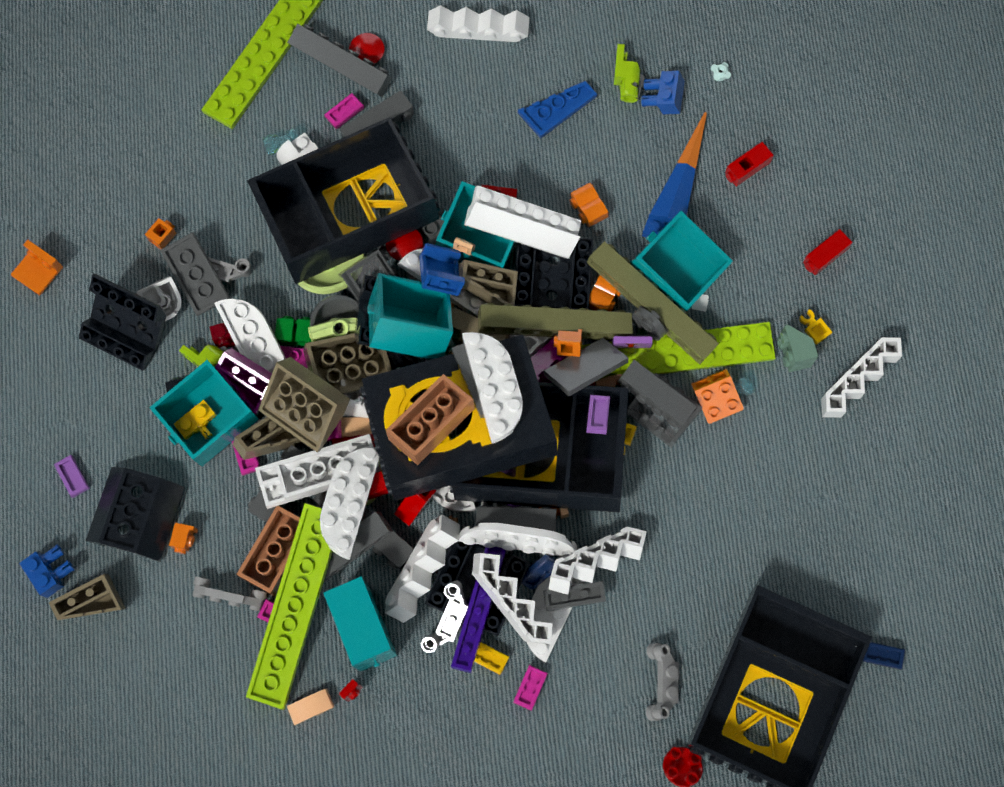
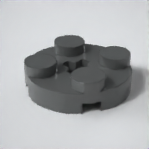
[632,306,668,341]

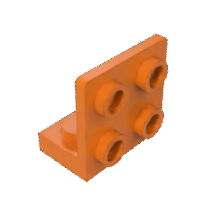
[11,240,63,295]
[691,369,744,424]

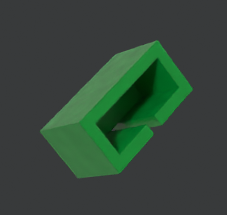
[275,316,312,347]

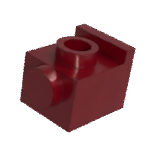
[209,323,236,348]

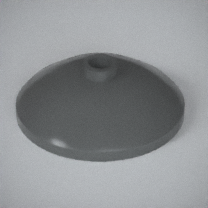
[310,295,358,332]

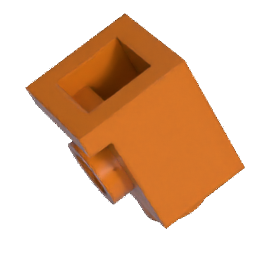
[145,218,177,250]
[554,329,582,357]
[169,523,198,554]

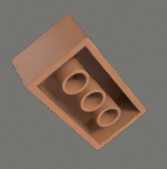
[386,374,475,465]
[236,506,300,596]

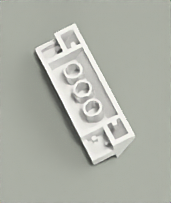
[464,186,581,259]
[255,434,381,509]

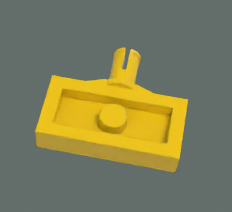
[173,399,217,440]

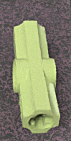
[308,317,356,342]

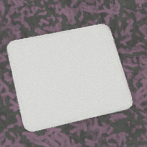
[692,294,709,312]

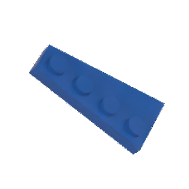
[518,81,597,139]

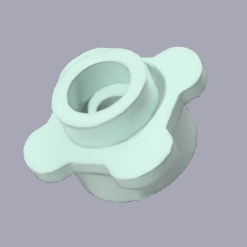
[711,62,731,81]

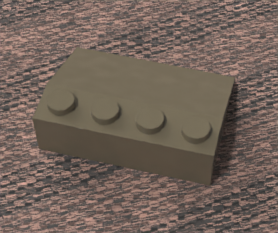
[303,333,392,394]
[258,357,350,453]

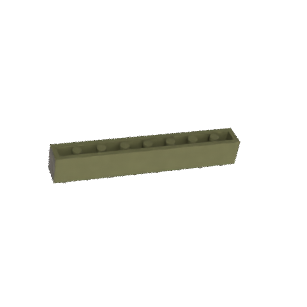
[587,241,719,364]
[478,303,633,340]

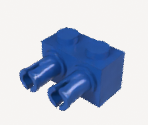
[641,71,685,114]
[19,544,75,598]

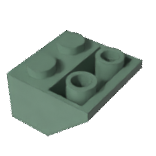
[777,325,818,372]

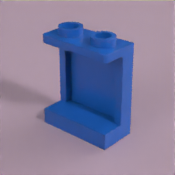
[419,243,465,296]

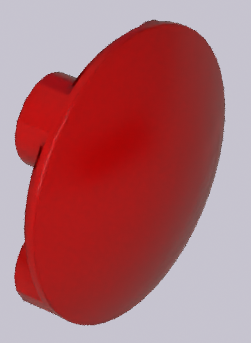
[349,33,385,66]
[386,230,423,262]
[663,747,703,787]

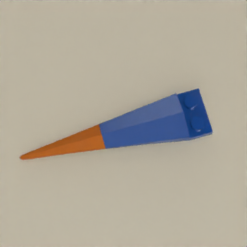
[642,112,707,238]

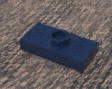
[521,554,556,590]
[863,642,905,670]

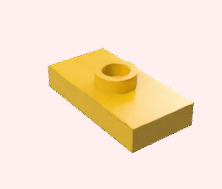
[475,642,509,675]

